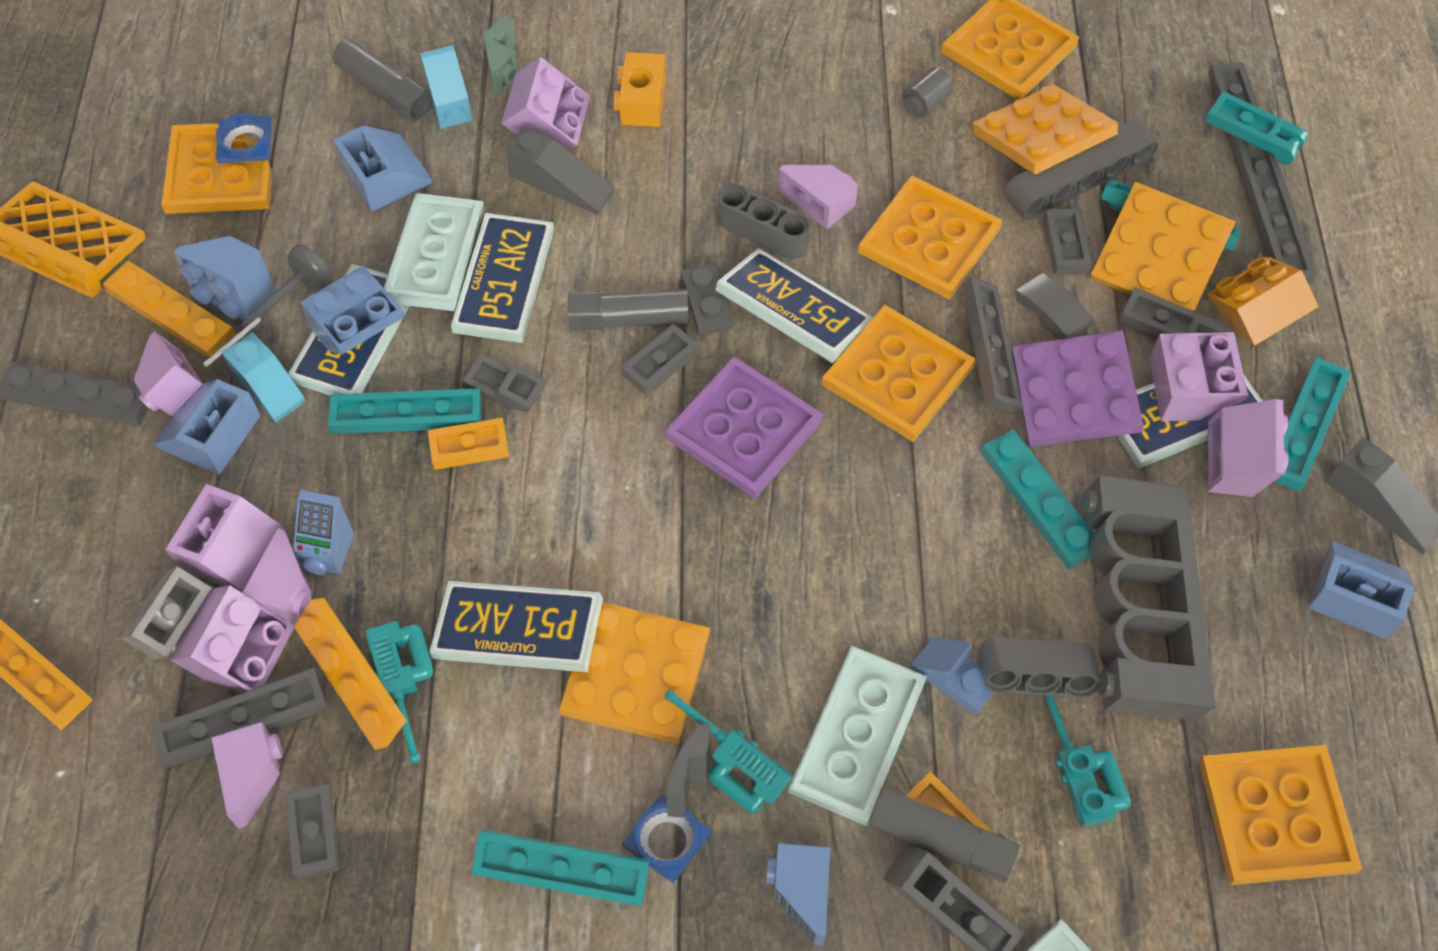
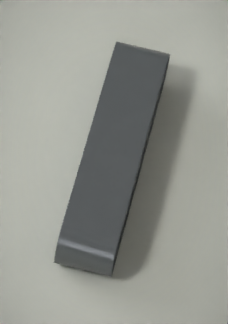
[1003,119,1159,220]

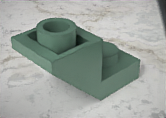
[483,15,518,94]

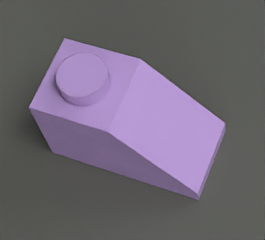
[778,165,858,229]
[134,331,203,416]
[242,528,311,625]
[212,722,283,829]

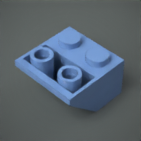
[332,125,433,212]
[174,236,276,320]
[301,265,405,355]
[154,379,260,475]
[1308,541,1414,640]

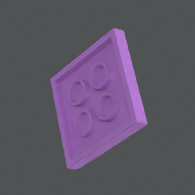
[1012,330,1143,448]
[665,357,823,499]

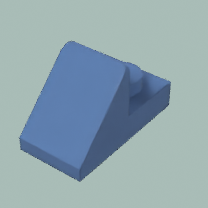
[910,636,995,716]

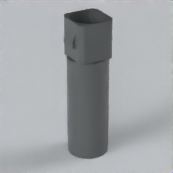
[332,38,432,123]
[568,289,689,331]
[870,787,1021,884]

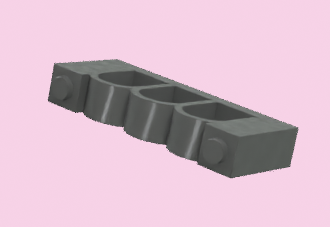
[1081,475,1215,721]

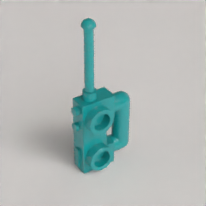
[366,621,433,763]
[665,690,793,814]
[1044,695,1131,828]

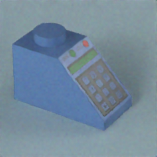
[293,490,354,575]
[766,843,830,946]

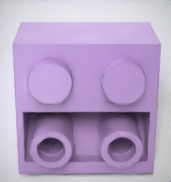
[501,57,590,148]
[1149,332,1248,421]
[1208,399,1288,497]
[165,484,287,593]
[170,585,294,693]

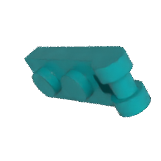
[1205,91,1308,165]

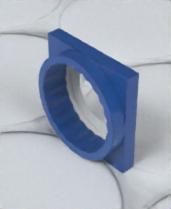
[216,113,272,164]
[622,793,712,884]

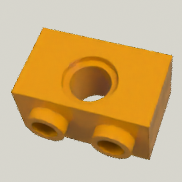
[614,52,666,127]

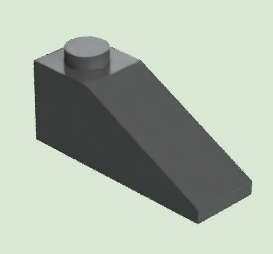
[506,126,615,215]
[1326,437,1438,554]
[883,844,1023,951]

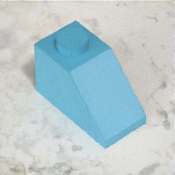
[420,45,473,129]
[222,332,306,423]

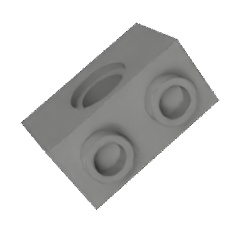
[120,566,212,660]

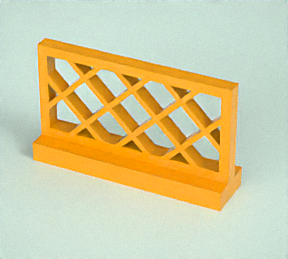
[0,181,146,298]

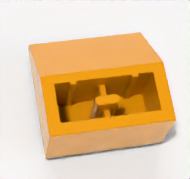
[1207,257,1319,345]

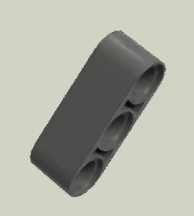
[718,184,810,259]
[979,637,1100,697]

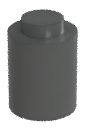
[902,67,954,118]

